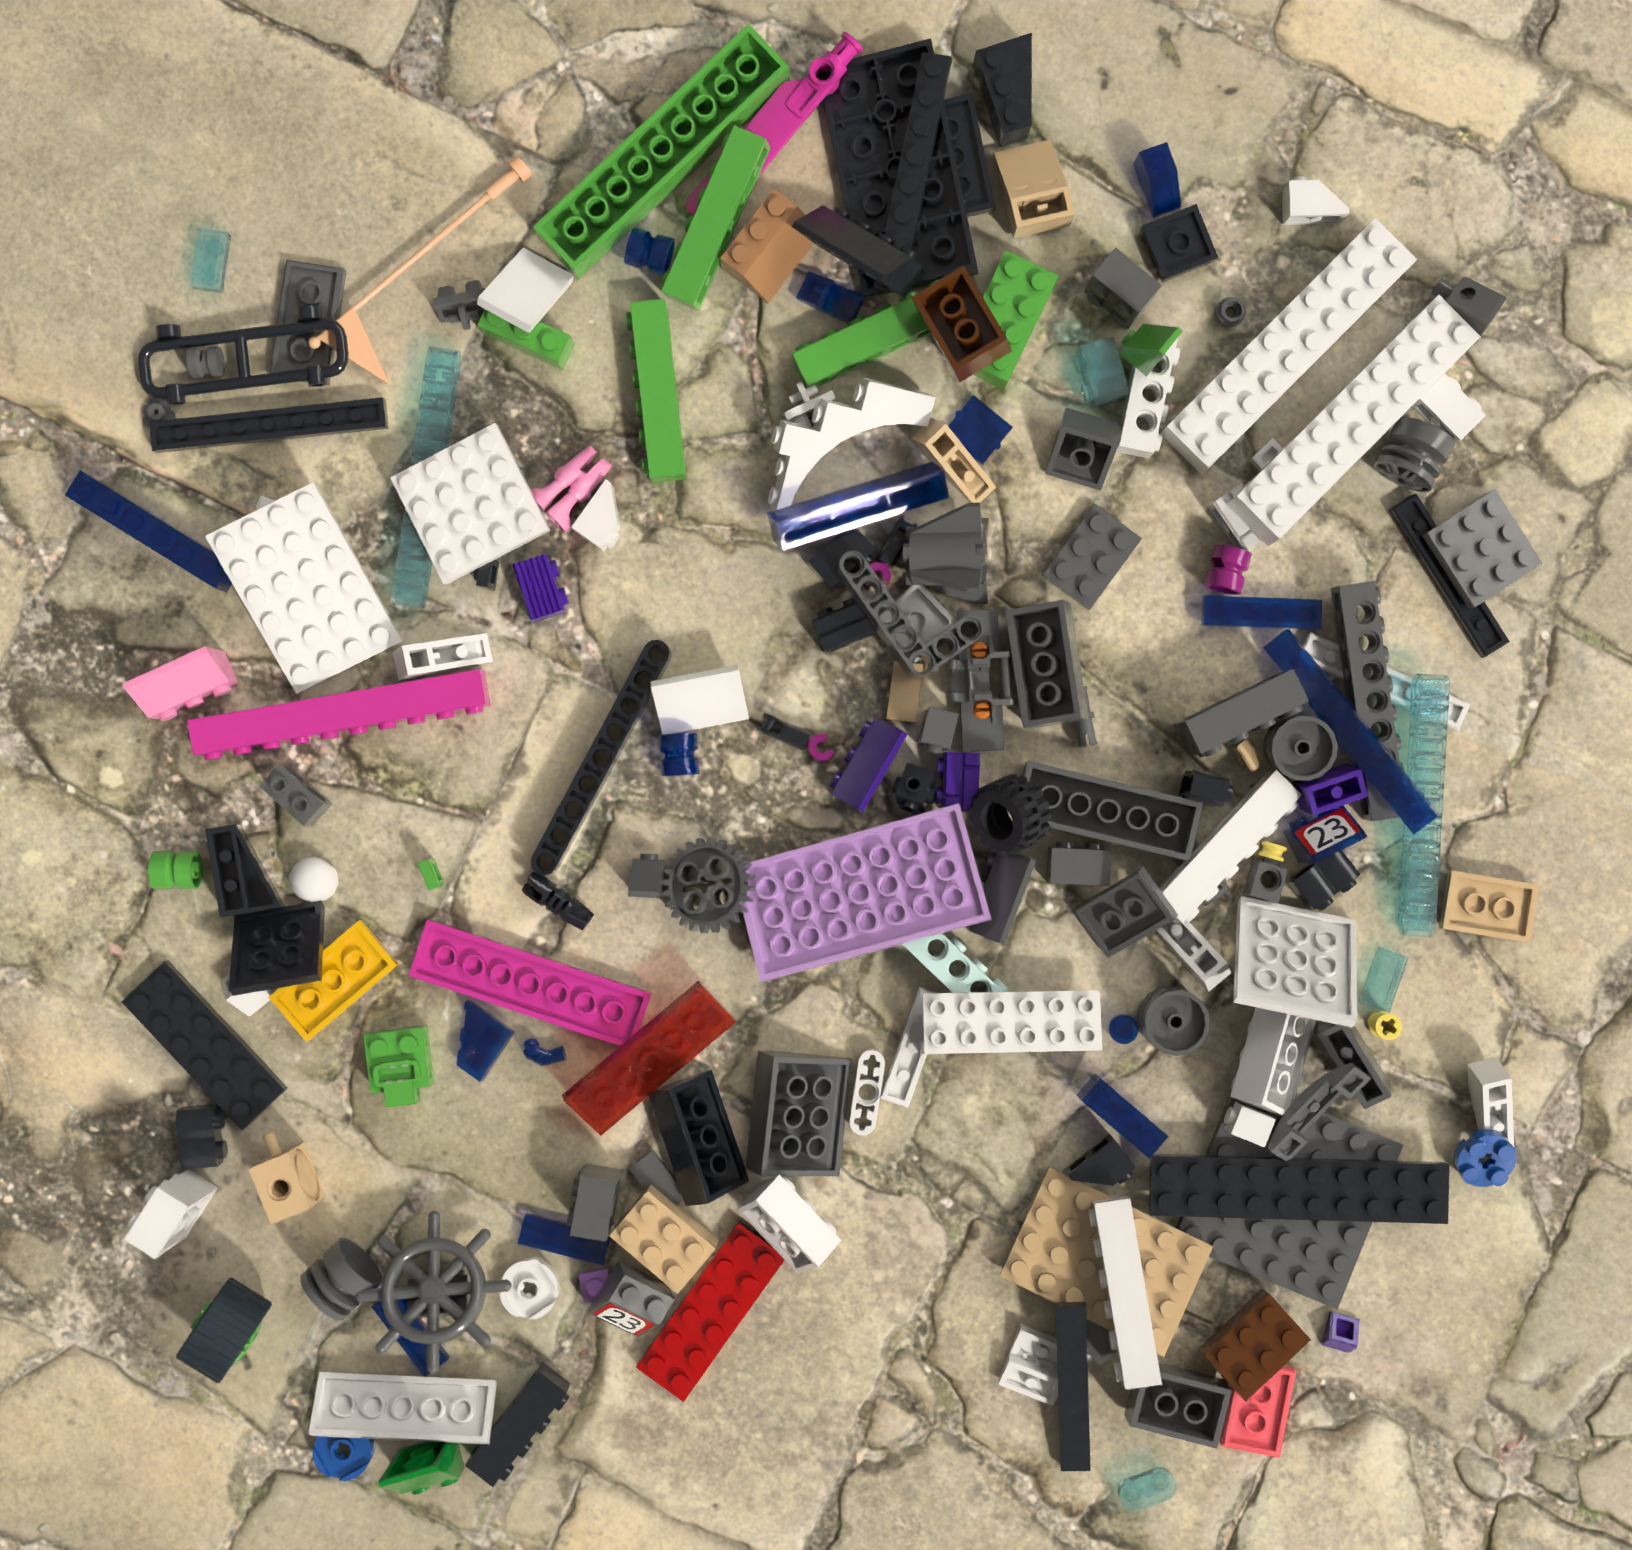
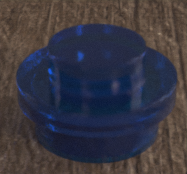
[1108,1014,1139,1044]

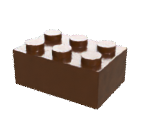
[911,265,1012,383]
[1198,1289,1311,1402]

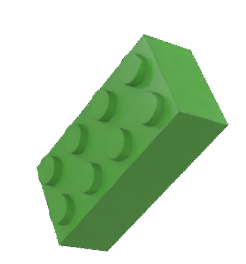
[973,250,1059,390]

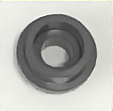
[1216,297,1246,327]

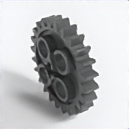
[662,837,756,934]

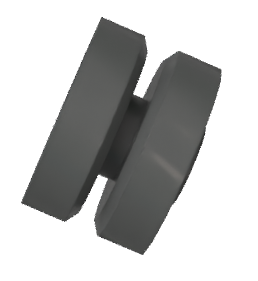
[1263,714,1338,781]
[1137,986,1210,1056]

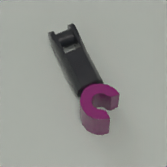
[863,515,918,591]
[757,713,835,764]

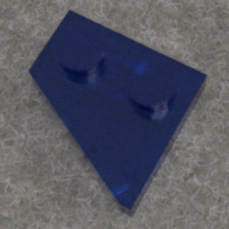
[456,1000,515,1082]

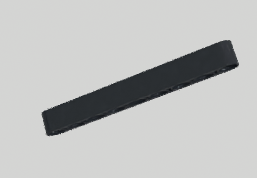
[531,640,672,875]

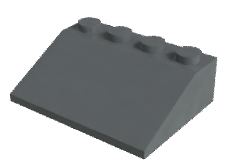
[745,1051,852,1177]

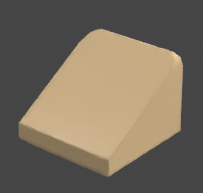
[1231,737,1264,771]

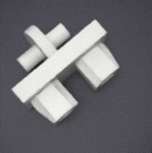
[783,382,836,427]

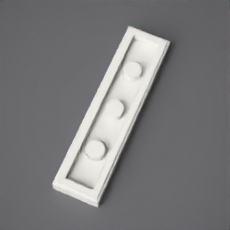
[880,986,937,1108]

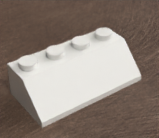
[1230,1007,1316,1116]

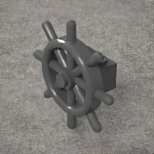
[355,1211,512,1373]

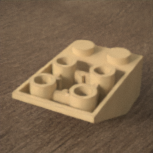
[993,140,1075,239]

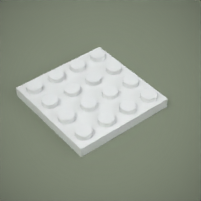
[390,423,551,585]
[1233,896,1357,1027]

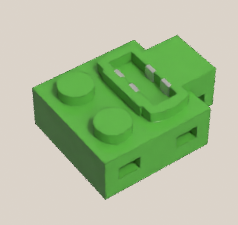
[363,1025,434,1108]

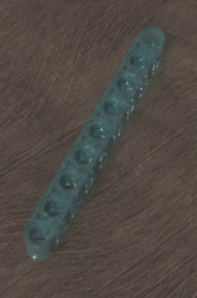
[392,347,461,609]
[1398,674,1450,937]

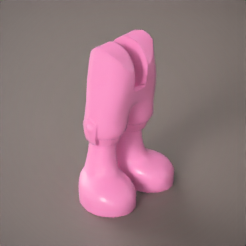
[530,445,612,532]

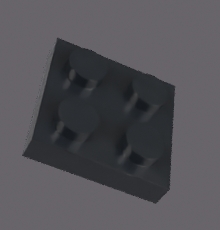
[1140,204,1218,283]

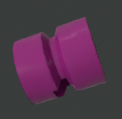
[1203,544,1252,595]

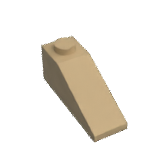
[911,418,996,503]

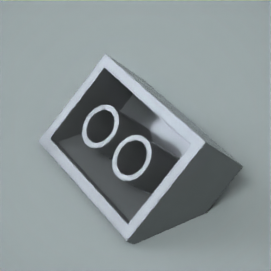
[966,851,1036,945]

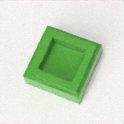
[417,859,445,891]

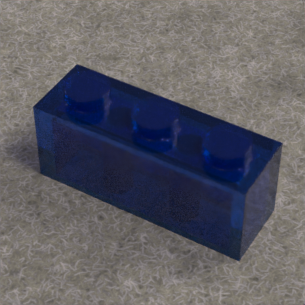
[1076,1073,1169,1159]

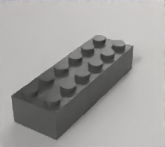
[1022,761,1204,861]

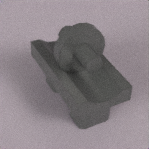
[433,280,485,330]

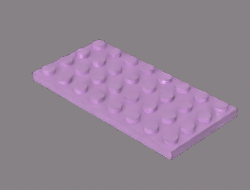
[743,803,992,982]

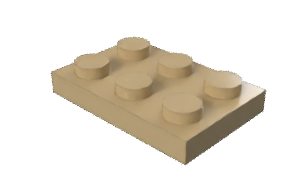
[1439,870,1539,943]

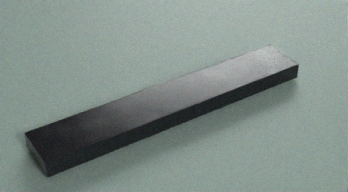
[1389,493,1510,658]
[1055,1302,1091,1471]

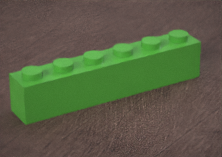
[661,125,771,311]
[792,279,940,388]
[626,299,687,483]

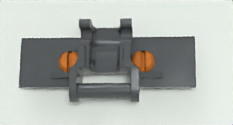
[948,609,1017,752]

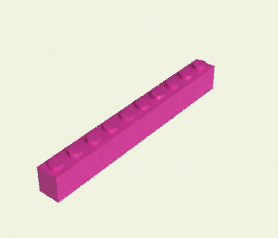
[187,669,491,761]

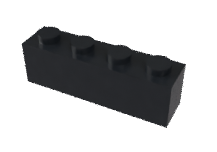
[465,1362,570,1487]

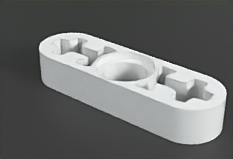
[849,1048,885,1135]

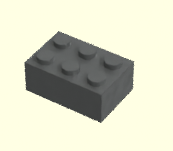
[1124,1362,1232,1449]

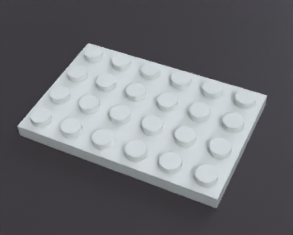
[205,481,403,694]

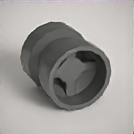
[186,346,225,378]

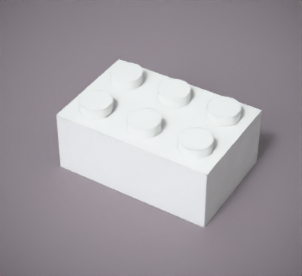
[124,1169,218,1259]
[737,1175,842,1274]

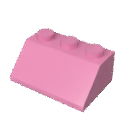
[123,646,239,722]

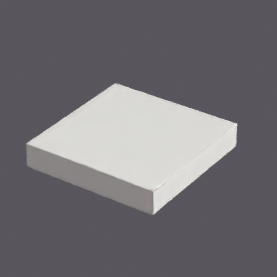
[879,585,957,663]

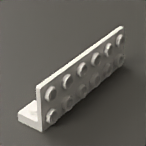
[920,990,1102,1054]

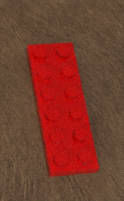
[636,1220,784,1402]

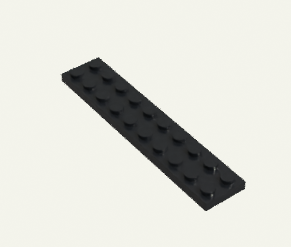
[1148,1154,1450,1224]

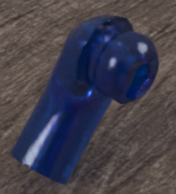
[523,1039,567,1066]

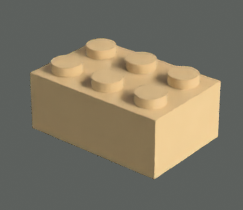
[609,1184,719,1294]

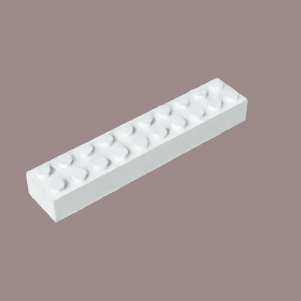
[1160,218,1417,474]
[1226,295,1481,546]

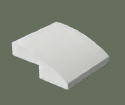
[998,1324,1058,1406]

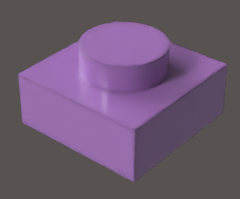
[578,1266,610,1304]

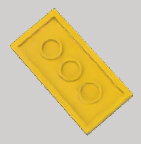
[269,920,399,1042]

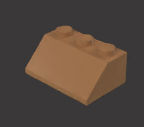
[720,188,814,303]

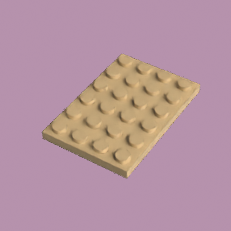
[1000,1167,1213,1357]

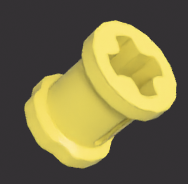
[1367,1011,1402,1040]

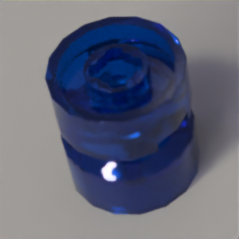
[624,227,675,276]
[659,733,700,777]

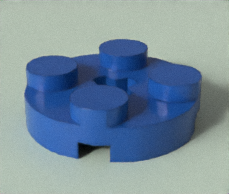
[1453,1129,1516,1187]
[312,1436,375,1481]

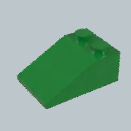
[378,1441,465,1495]

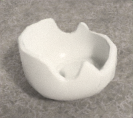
[289,857,338,902]

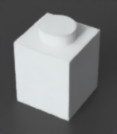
[1224,1101,1276,1148]

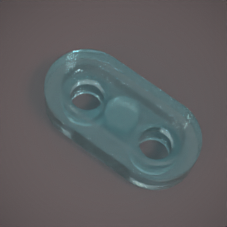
[1117,1467,1177,1511]

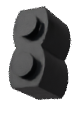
[1178,770,1233,807]
[1287,846,1360,911]
[176,1104,228,1170]

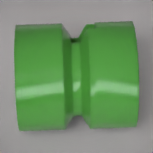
[148,851,203,889]

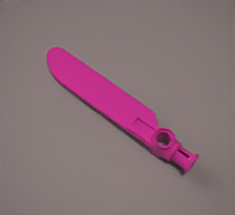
[686,31,863,216]

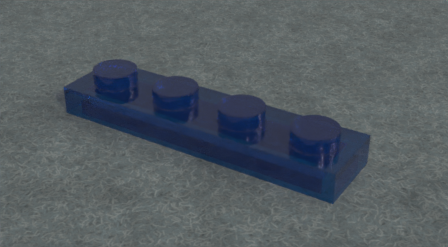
[1201,595,1322,630]

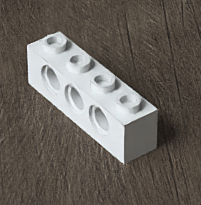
[1116,338,1180,459]

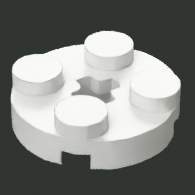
[500,1257,560,1319]

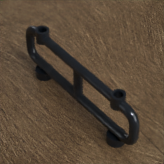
[138,305,349,405]

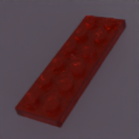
[562,980,736,1136]

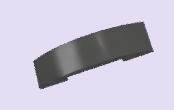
[1268,1063,1371,1161]

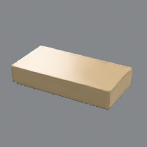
[886,660,923,723]

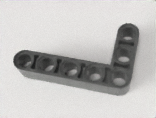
[836,551,983,679]

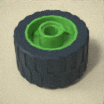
[176,1277,272,1383]

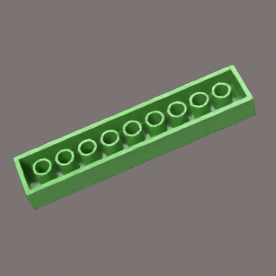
[533,24,790,280]

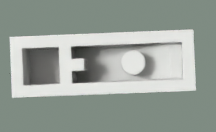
[392,633,493,681]
[1155,921,1231,992]
[1467,1057,1514,1147]

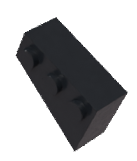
[973,33,1032,147]
[205,824,285,918]

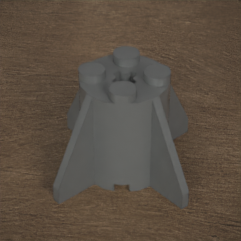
[903,503,989,604]

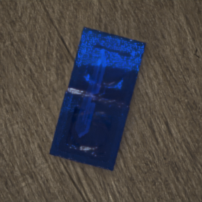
[796,271,865,323]

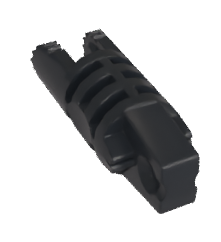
[522,872,594,930]

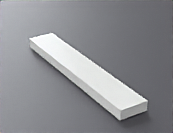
[1296,632,1470,731]

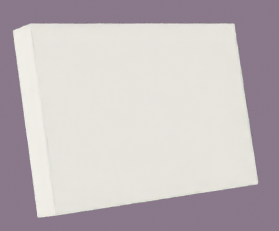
[477,248,574,333]
[650,665,749,735]

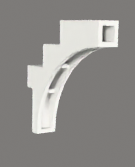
[768,377,936,516]

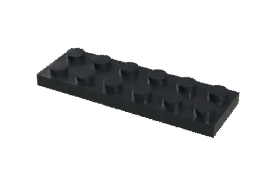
[121,960,288,1130]

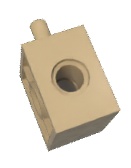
[248,1131,326,1225]

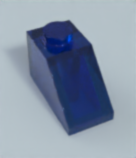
[1133,142,1181,218]

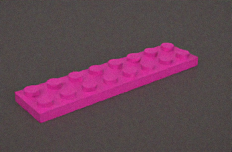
[408,919,652,1050]

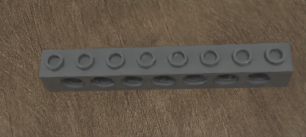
[1331,581,1409,821]

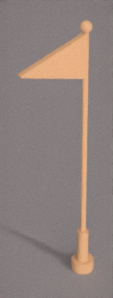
[308,156,532,383]

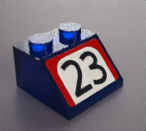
[1283,806,1367,864]

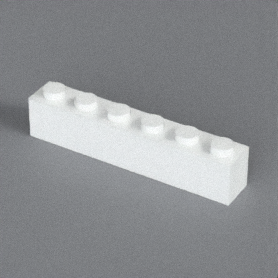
[1159,770,1302,923]
[1088,1196,1162,1390]

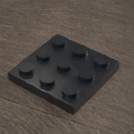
[228,900,325,996]

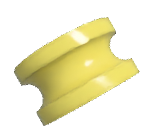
[1257,841,1287,862]

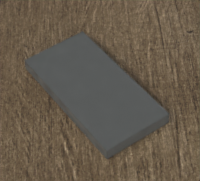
[269,260,347,386]

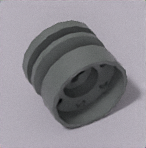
[1374,417,1455,492]
[300,1238,382,1321]

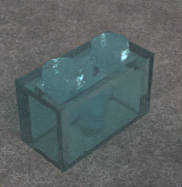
[1073,337,1129,409]

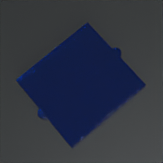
[948,395,1013,465]

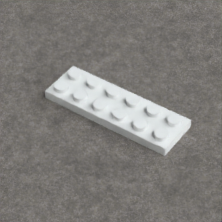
[308,1372,497,1444]

